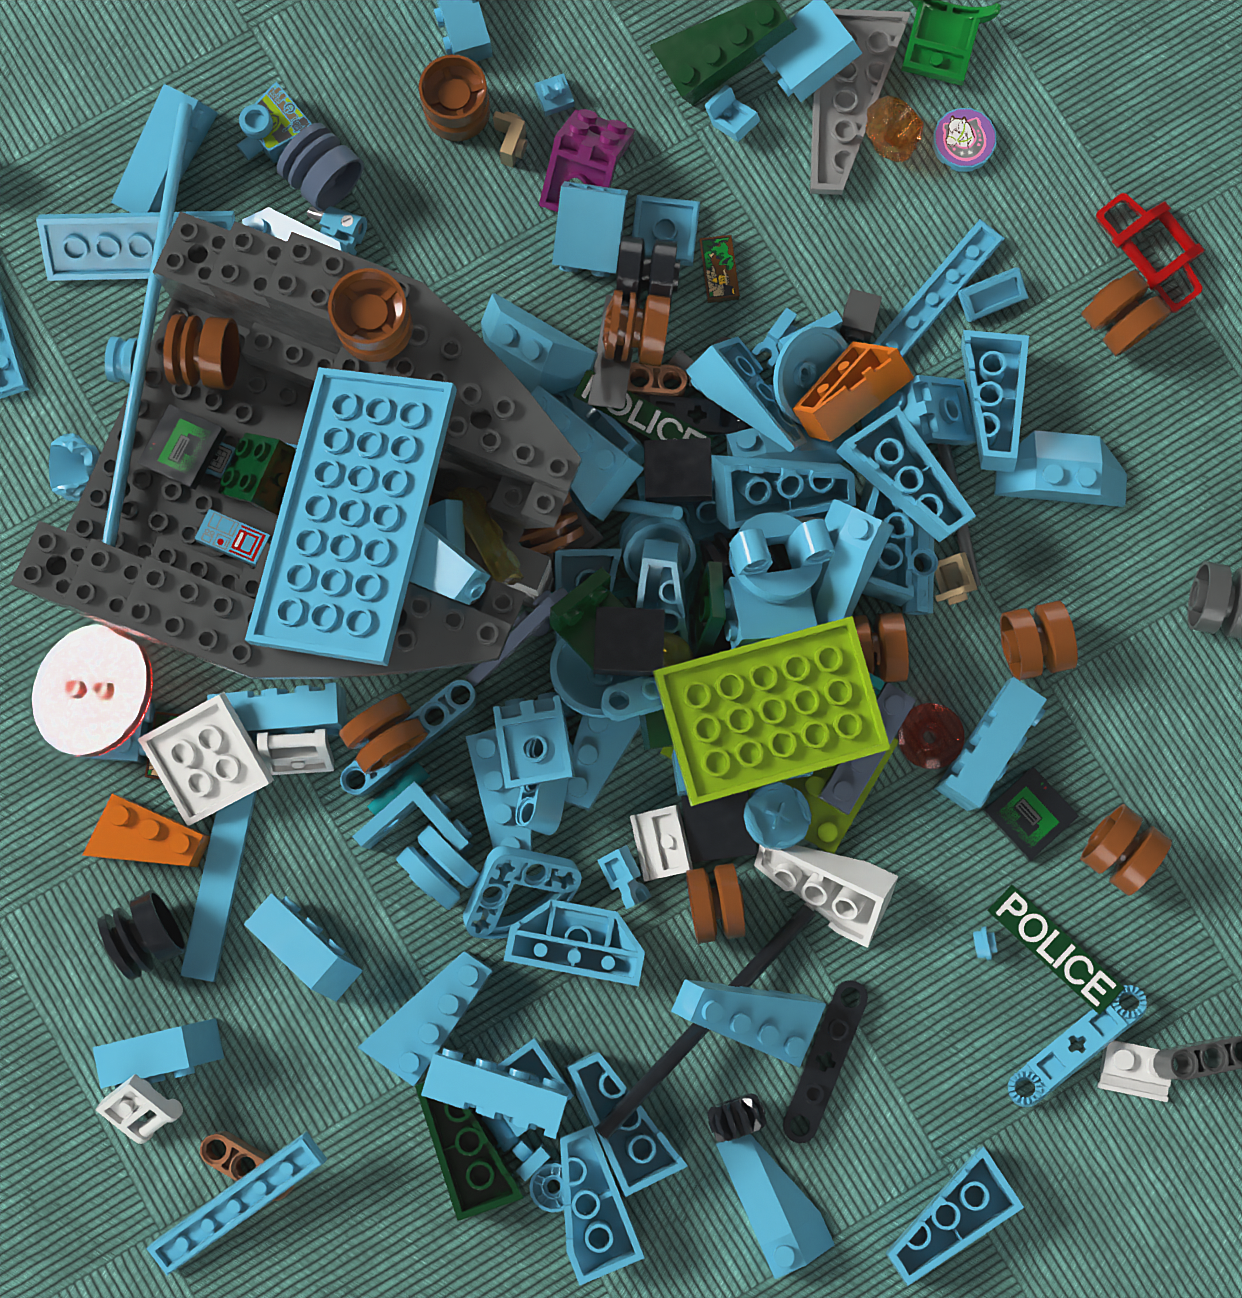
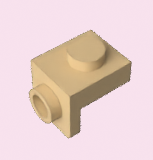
[493,111,527,168]
[934,552,978,605]

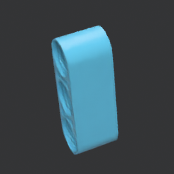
[515,739,574,836]

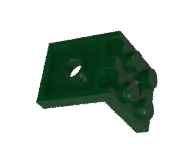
[689,561,731,660]

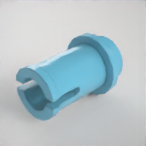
[481,1116,521,1153]

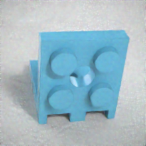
[861,375,976,446]
[493,692,576,789]
[352,781,474,855]

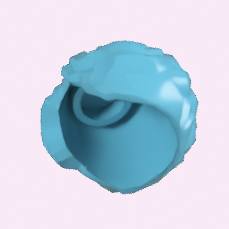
[49,433,100,502]

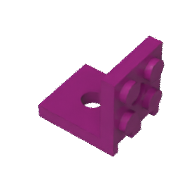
[539,109,635,212]

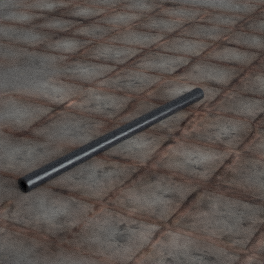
[595,904,816,1140]

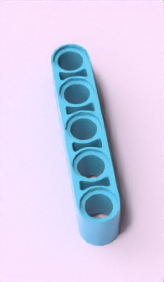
[340,680,478,797]

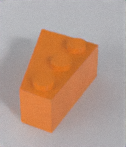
[792,341,914,442]
[82,793,211,867]

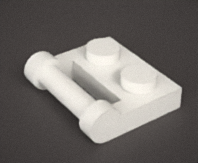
[257,729,334,775]
[95,1074,183,1144]

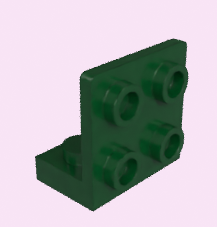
[218,433,296,517]
[550,567,626,671]

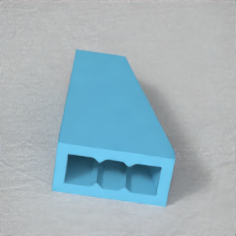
[409,521,491,605]

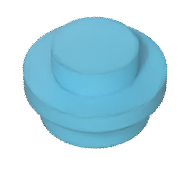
[973,926,998,961]

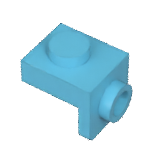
[705,85,760,142]

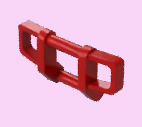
[1096,193,1206,313]

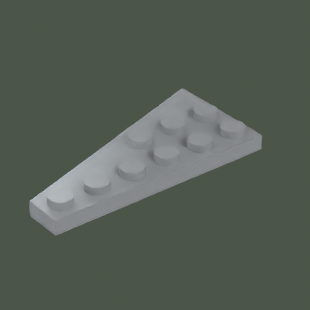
[810,9,911,195]

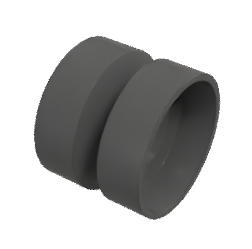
[1187,561,1242,639]

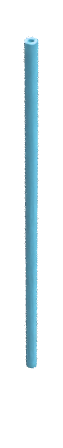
[102,103,193,547]

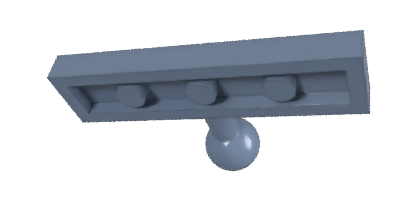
[465,587,568,687]
[818,683,916,815]

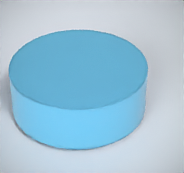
[239,104,273,139]

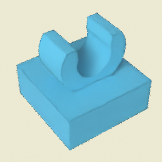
[534,73,575,117]
[512,1139,552,1181]

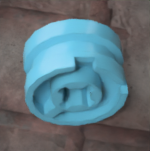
[105,336,138,384]
[529,1160,564,1213]

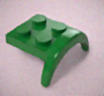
[901,0,1001,86]

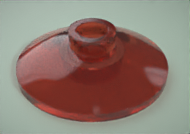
[897,703,965,769]

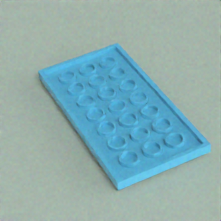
[245,367,457,666]

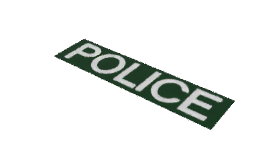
[573,370,714,443]
[987,884,1124,1015]

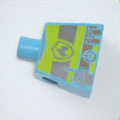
[237,82,312,163]

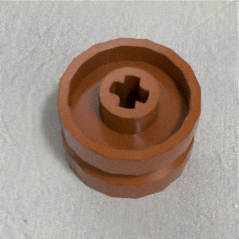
[339,693,428,775]
[686,863,745,944]

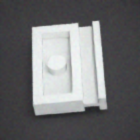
[630,805,693,882]
[1097,1040,1175,1102]

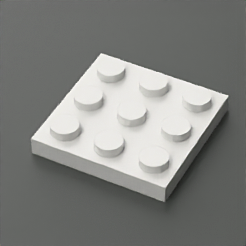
[138,692,274,827]

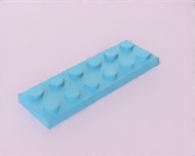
[36,211,235,281]

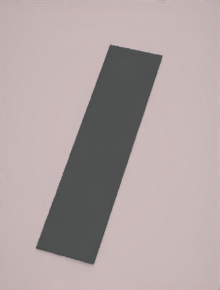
[588,295,641,409]

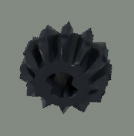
[707,1093,767,1142]

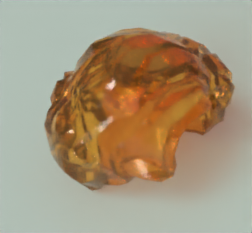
[865,95,924,162]

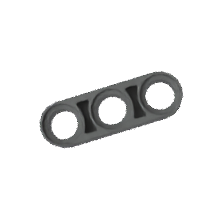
[1153,1036,1242,1080]

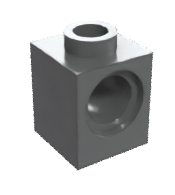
[839,289,882,343]

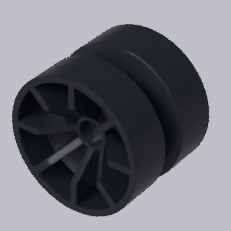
[616,236,680,310]

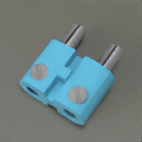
[307,206,367,256]

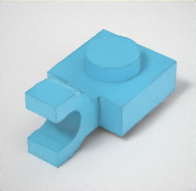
[751,307,797,370]
[597,845,652,909]

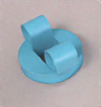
[729,512,835,604]

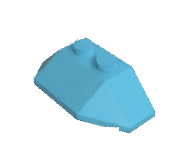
[481,293,598,394]
[994,430,1127,507]
[504,899,645,986]

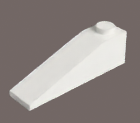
[754,845,898,948]

